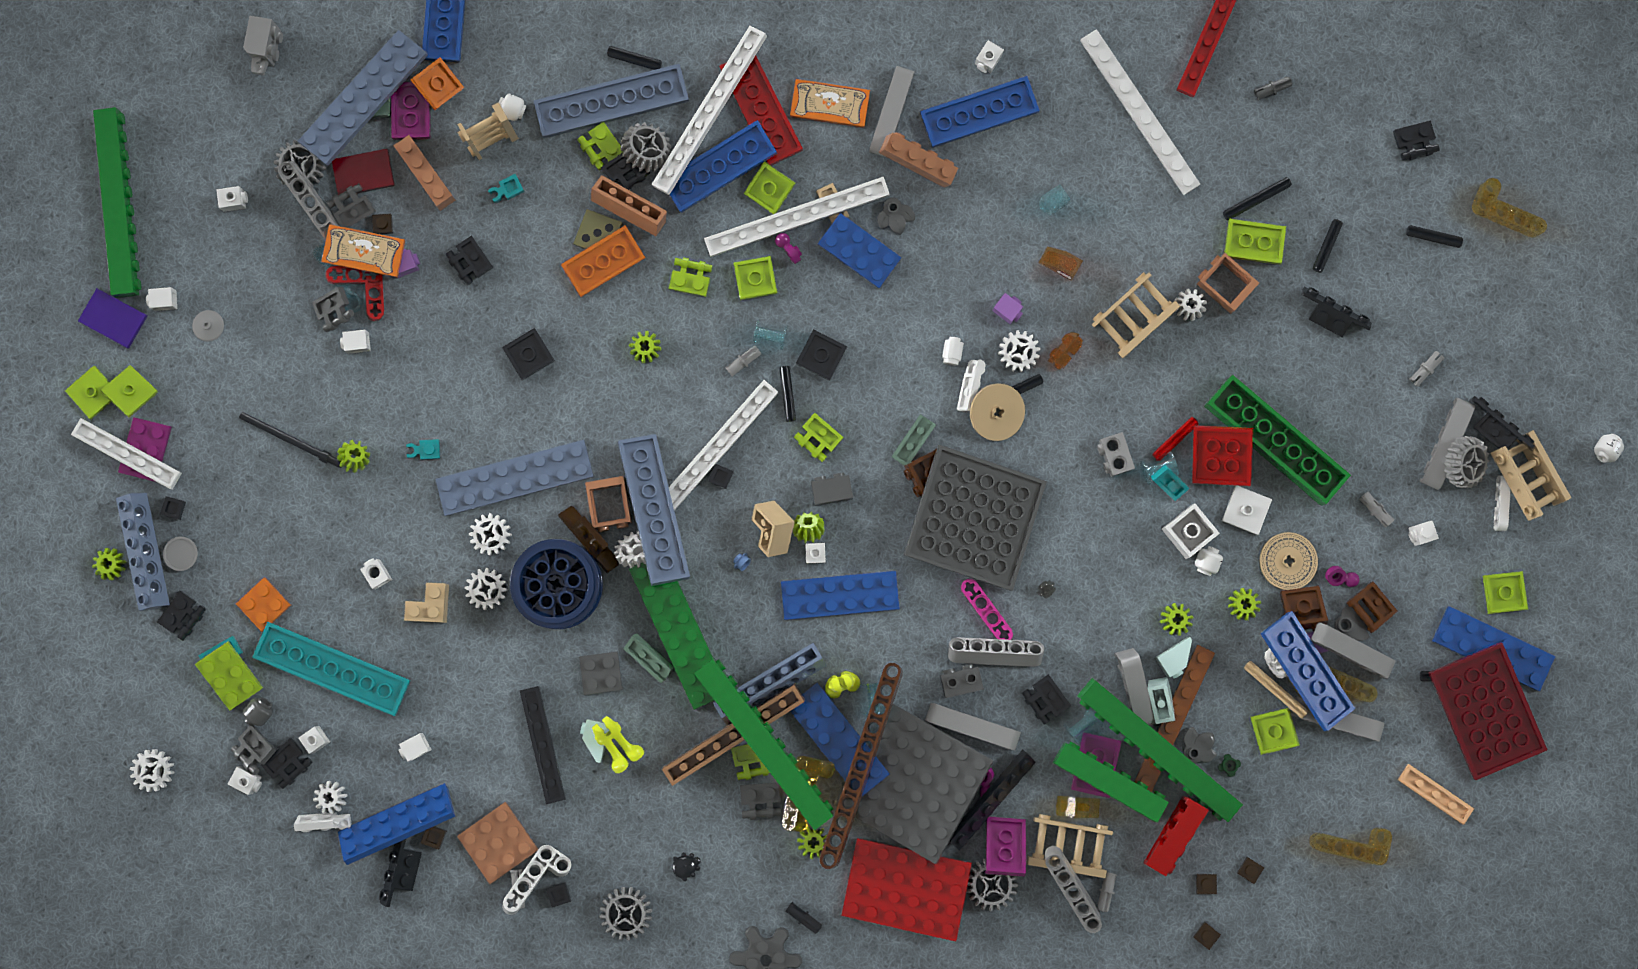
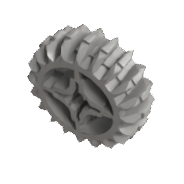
[620,122,672,173]
[274,140,326,191]
[1443,436,1490,488]
[967,858,1018,911]
[599,887,653,941]

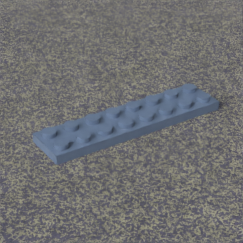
[298,30,428,166]
[534,64,689,138]
[618,434,690,586]
[436,440,594,516]

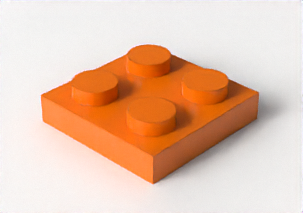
[411,57,464,110]
[236,577,291,632]

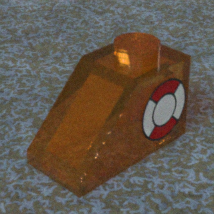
[1039,246,1083,281]

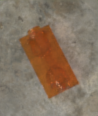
[1047,332,1083,370]

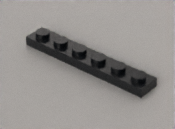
[520,686,566,805]
[950,749,1036,851]

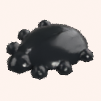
[672,852,701,881]

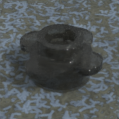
[1036,580,1056,598]

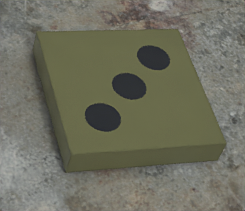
[573,209,622,249]

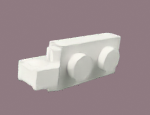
[294,812,351,832]

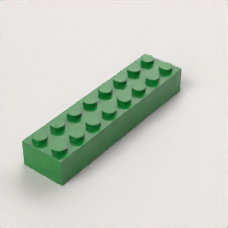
[1204,375,1351,506]
[629,562,715,710]

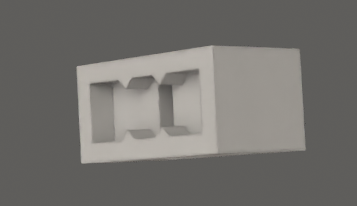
[1097,432,1135,477]

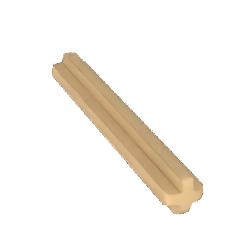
[1244,661,1309,719]

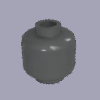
[243,697,273,726]

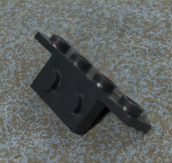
[1302,287,1372,338]
[1472,396,1535,451]
[379,838,422,907]

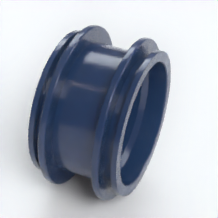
[510,539,603,630]

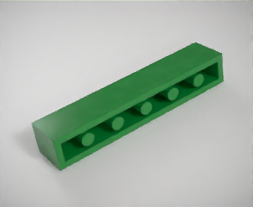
[1052,741,1169,823]

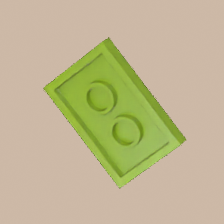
[1224,219,1286,265]
[195,641,263,711]

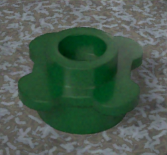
[1218,754,1241,777]

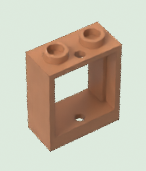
[1197,253,1259,314]
[585,476,632,532]

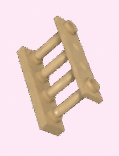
[457,102,519,160]
[1092,272,1181,358]
[1491,430,1571,521]
[1026,814,1113,878]

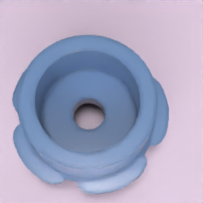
[733,553,751,571]

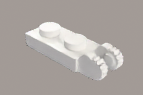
[957,360,986,412]

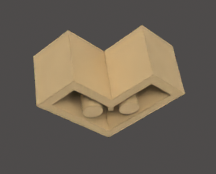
[752,501,794,557]
[404,583,449,623]

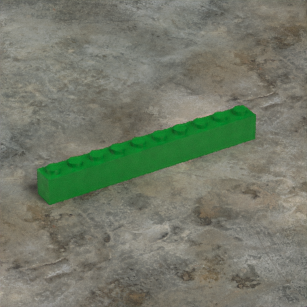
[93,107,142,298]
[694,658,834,831]
[1077,678,1243,822]

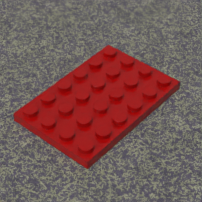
[841,838,972,942]

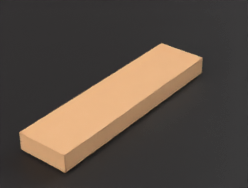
[1398,764,1474,825]

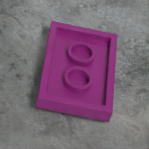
[391,82,431,140]
[118,417,172,482]
[1071,732,1122,798]
[986,817,1026,877]

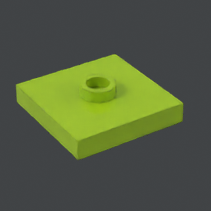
[744,162,796,214]
[734,256,778,301]
[101,365,158,418]
[65,366,111,419]
[1483,571,1528,614]
[1251,708,1300,755]

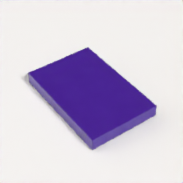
[78,288,147,349]

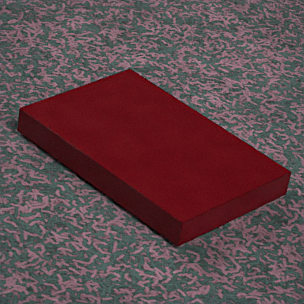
[332,149,395,195]

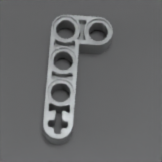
[1114,648,1155,726]

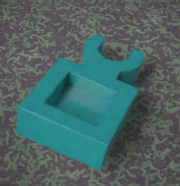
[488,174,525,203]
[406,439,440,460]

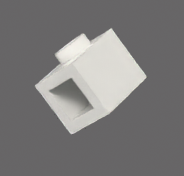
[975,40,1004,73]
[216,186,248,212]
[1408,520,1439,546]
[228,766,262,795]

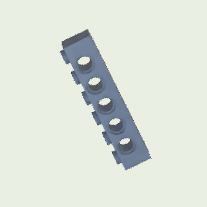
[116,493,170,611]
[713,643,827,726]

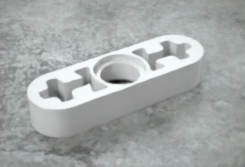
[1494,475,1510,531]

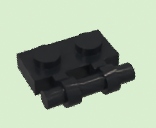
[1393,120,1440,161]
[601,152,651,190]
[446,235,494,285]
[157,590,206,641]
[1022,674,1071,725]
[260,738,313,789]

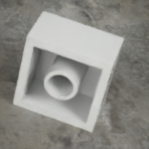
[1162,503,1220,559]

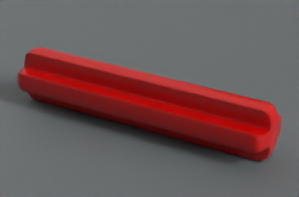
[1152,417,1199,461]

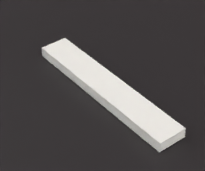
[71,418,182,490]

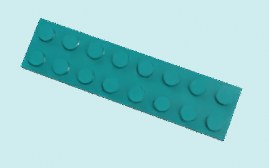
[252,622,411,716]

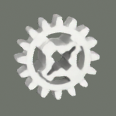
[998,330,1040,372]
[469,513,512,556]
[614,532,646,568]
[465,568,508,610]
[130,749,174,792]

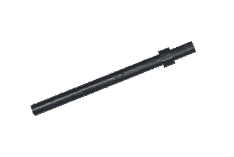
[239,412,342,469]

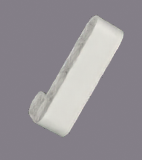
[502,845,571,915]

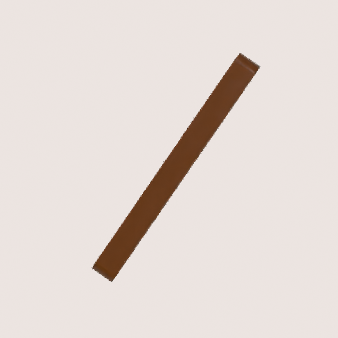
[820,663,903,869]

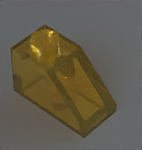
[1056,796,1100,818]

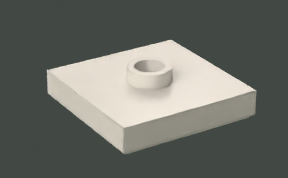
[1222,485,1272,535]

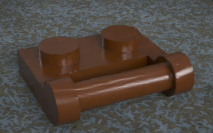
[1346,581,1398,633]

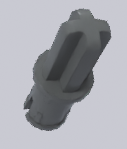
[1254,77,1292,101]

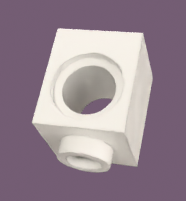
[146,287,177,311]
[340,330,371,354]
[806,543,826,563]
[360,558,392,590]
[299,726,330,754]
[399,733,431,762]

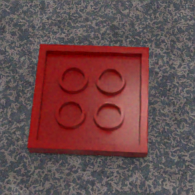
[1192,425,1253,486]

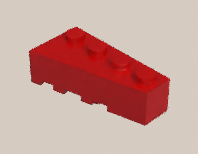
[1143,796,1209,877]

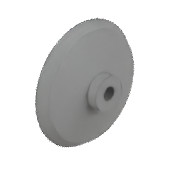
[192,310,224,342]
[163,537,198,571]

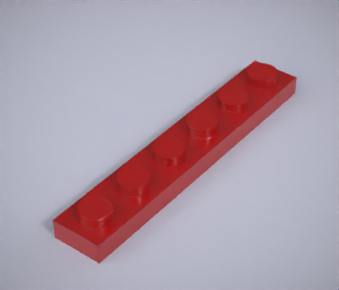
[1176,0,1236,98]

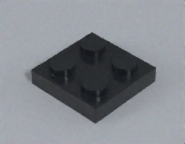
[502,328,555,381]
[796,329,847,381]

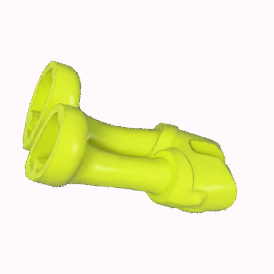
[825,671,860,699]
[592,716,644,773]

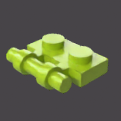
[577,122,623,170]
[669,257,713,297]
[794,413,844,462]
[731,744,770,780]

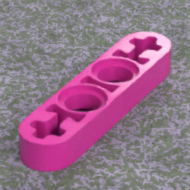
[961,579,1013,640]

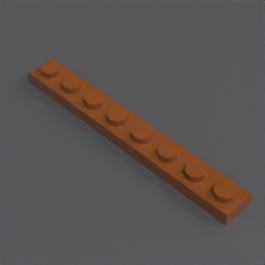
[1134,645,1215,792]

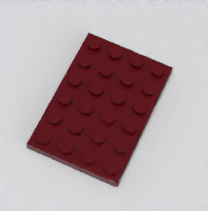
[1428,642,1548,780]

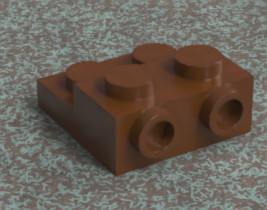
[903,449,937,498]
[1280,586,1328,631]

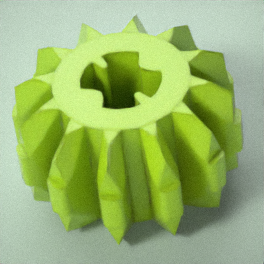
[629,331,662,364]
[337,439,370,473]
[793,511,825,544]
[92,548,127,581]
[1227,588,1261,621]
[1160,603,1193,636]
[797,826,828,859]

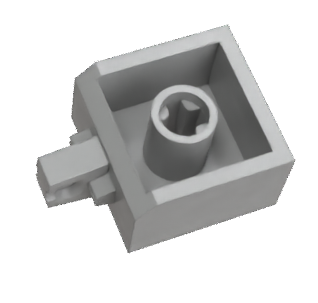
[243,16,283,76]

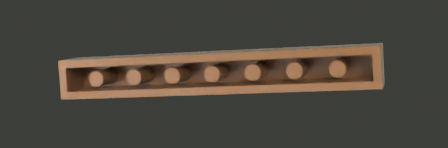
[662,683,805,786]

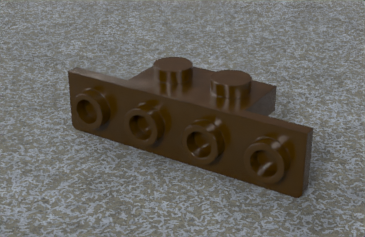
[558,506,620,574]

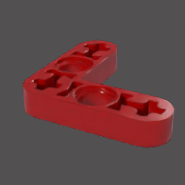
[325,266,384,321]

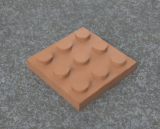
[457,802,539,884]

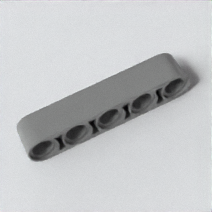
[869,66,915,158]
[278,161,340,240]
[1420,397,1475,490]
[1311,623,1396,679]
[948,637,1044,667]
[1290,696,1385,742]
[925,703,1021,751]
[1045,846,1102,933]

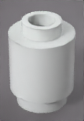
[942,337,964,366]

